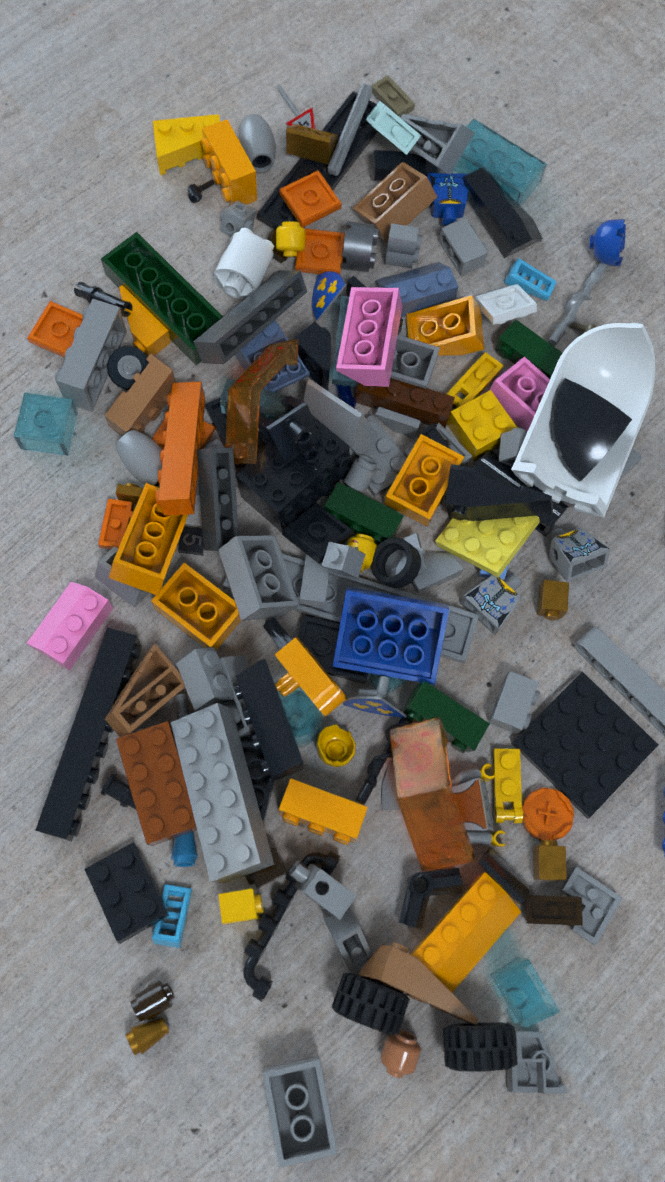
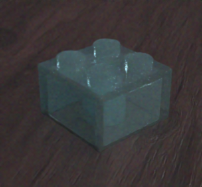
[13,393,78,456]

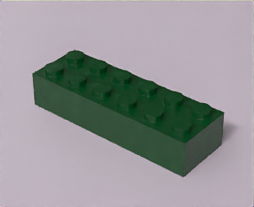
[101,232,223,365]

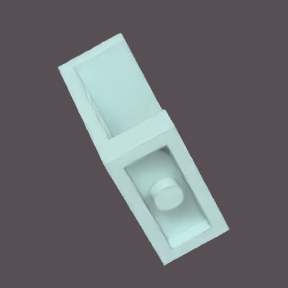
[366,101,421,155]

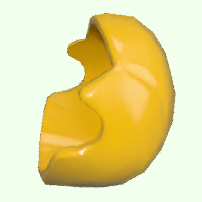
[316,724,356,767]

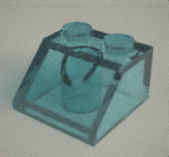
[490,957,560,1028]

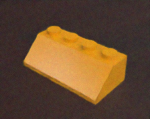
[410,872,521,993]

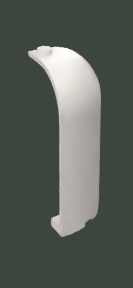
[511,323,655,517]

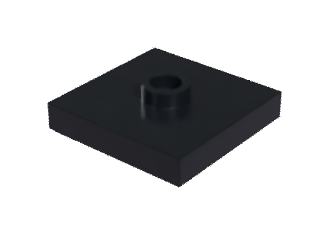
[282,503,353,564]

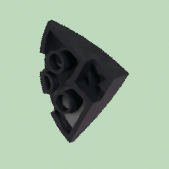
[551,378,632,482]

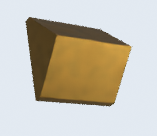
[286,124,338,164]

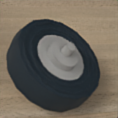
[107,346,149,390]

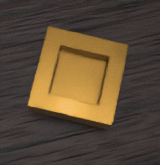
[116,483,143,505]

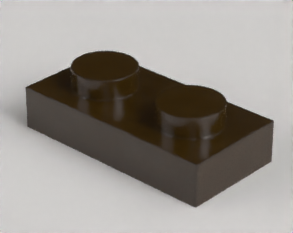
[526,895,583,926]

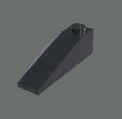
[463,167,543,259]

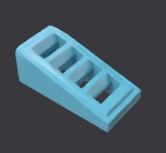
[504,258,557,301]
[152,884,192,948]

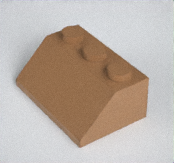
[353,162,437,243]

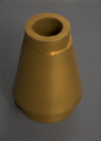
[125,1017,170,1056]

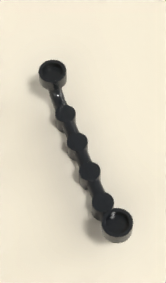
[243,851,341,1002]

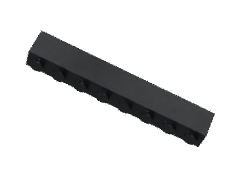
[35,627,142,842]

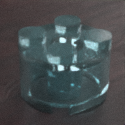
[279,690,322,748]

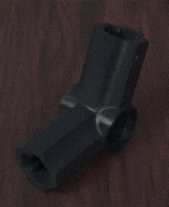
[398,868,463,929]

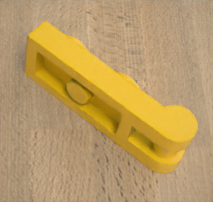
[447,352,504,408]
[492,748,523,824]

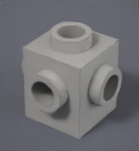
[220,200,257,237]

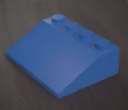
[333,587,449,685]

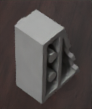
[401,114,475,174]

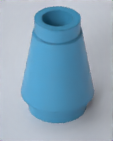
[171,832,198,867]

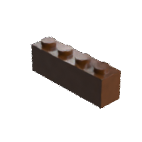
[355,378,455,428]

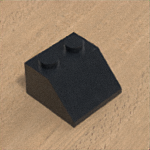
[294,322,331,391]

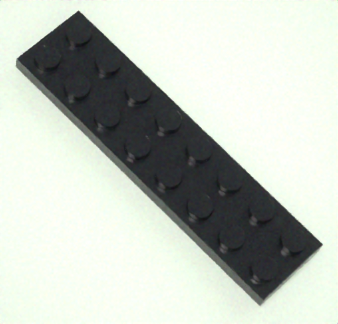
[257,91,378,229]

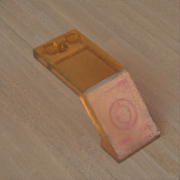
[224,339,299,465]
[390,717,475,872]

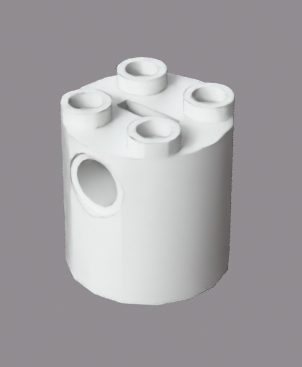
[214,228,274,299]

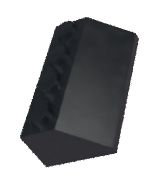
[233,659,303,782]

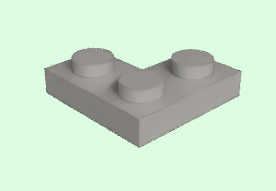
[560,867,623,945]

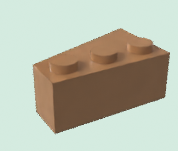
[105,353,175,436]

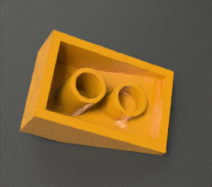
[406,295,484,356]
[385,434,464,527]

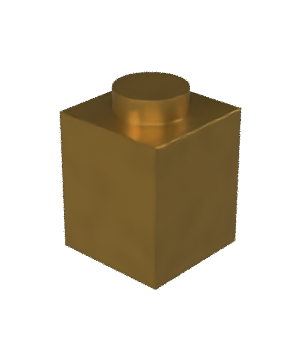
[537,579,569,620]
[533,840,567,881]

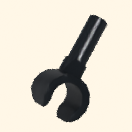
[188,179,215,203]

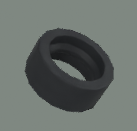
[370,537,421,588]

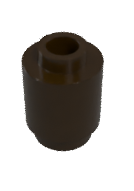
[130,980,175,1022]

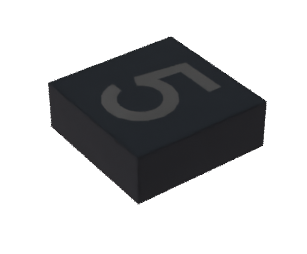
[178,527,204,556]

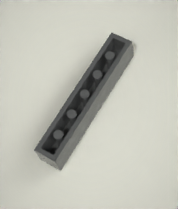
[194,270,307,364]

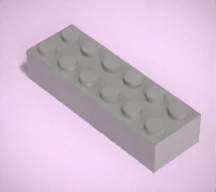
[171,703,274,883]

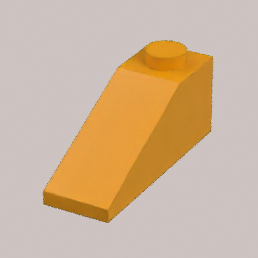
[119,285,171,357]

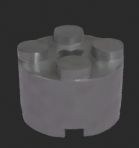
[341,221,379,272]

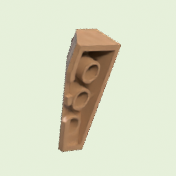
[359,942,478,1025]

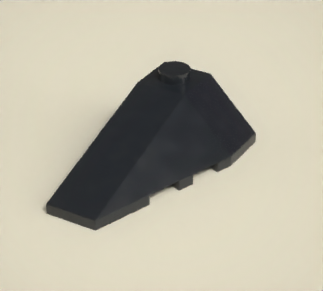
[445,464,553,521]

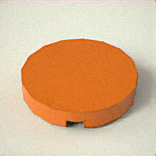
[522,788,574,841]

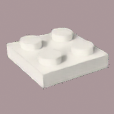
[475,284,537,325]

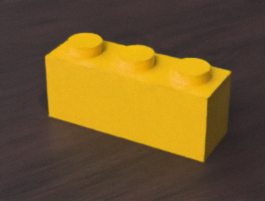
[218,889,264,924]

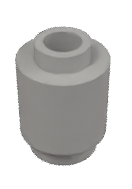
[344,455,377,492]

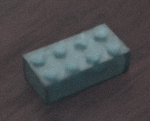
[453,119,547,206]

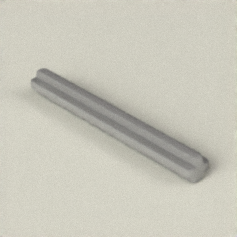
[328,84,373,176]

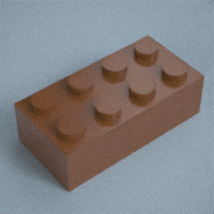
[116,721,197,846]

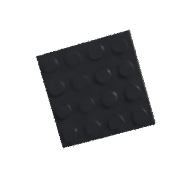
[511,671,659,819]

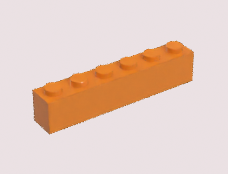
[155,381,206,515]

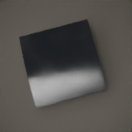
[478,848,530,905]

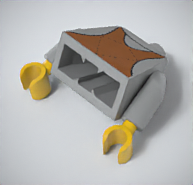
[428,764,506,847]

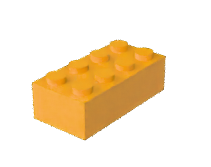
[109,483,189,596]

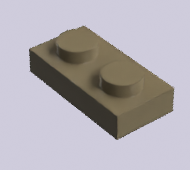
[371,75,415,118]

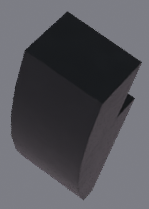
[372,150,438,181]

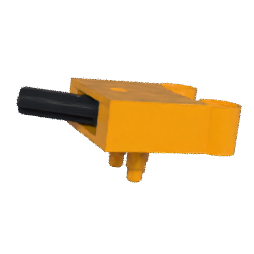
[263,617,347,717]

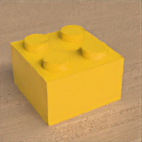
[447,390,517,462]

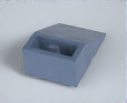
[235,320,310,395]

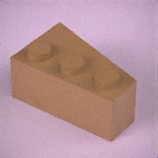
[105,644,185,737]

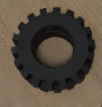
[331,972,410,1035]
[443,1022,518,1072]

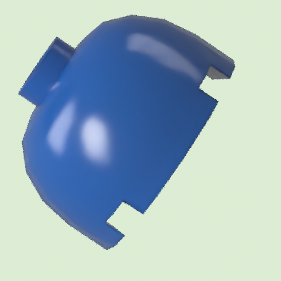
[589,219,626,266]

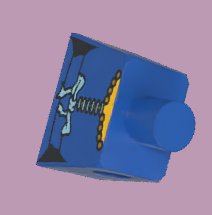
[427,173,468,226]

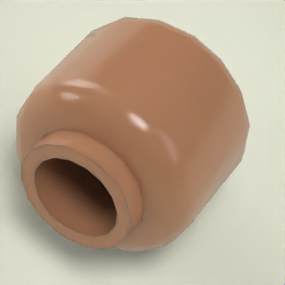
[380,1030,421,1078]

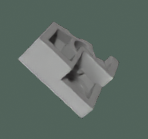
[412,552,463,593]
[507,1031,567,1093]

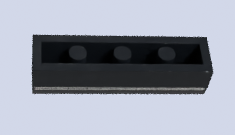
[473,450,569,537]

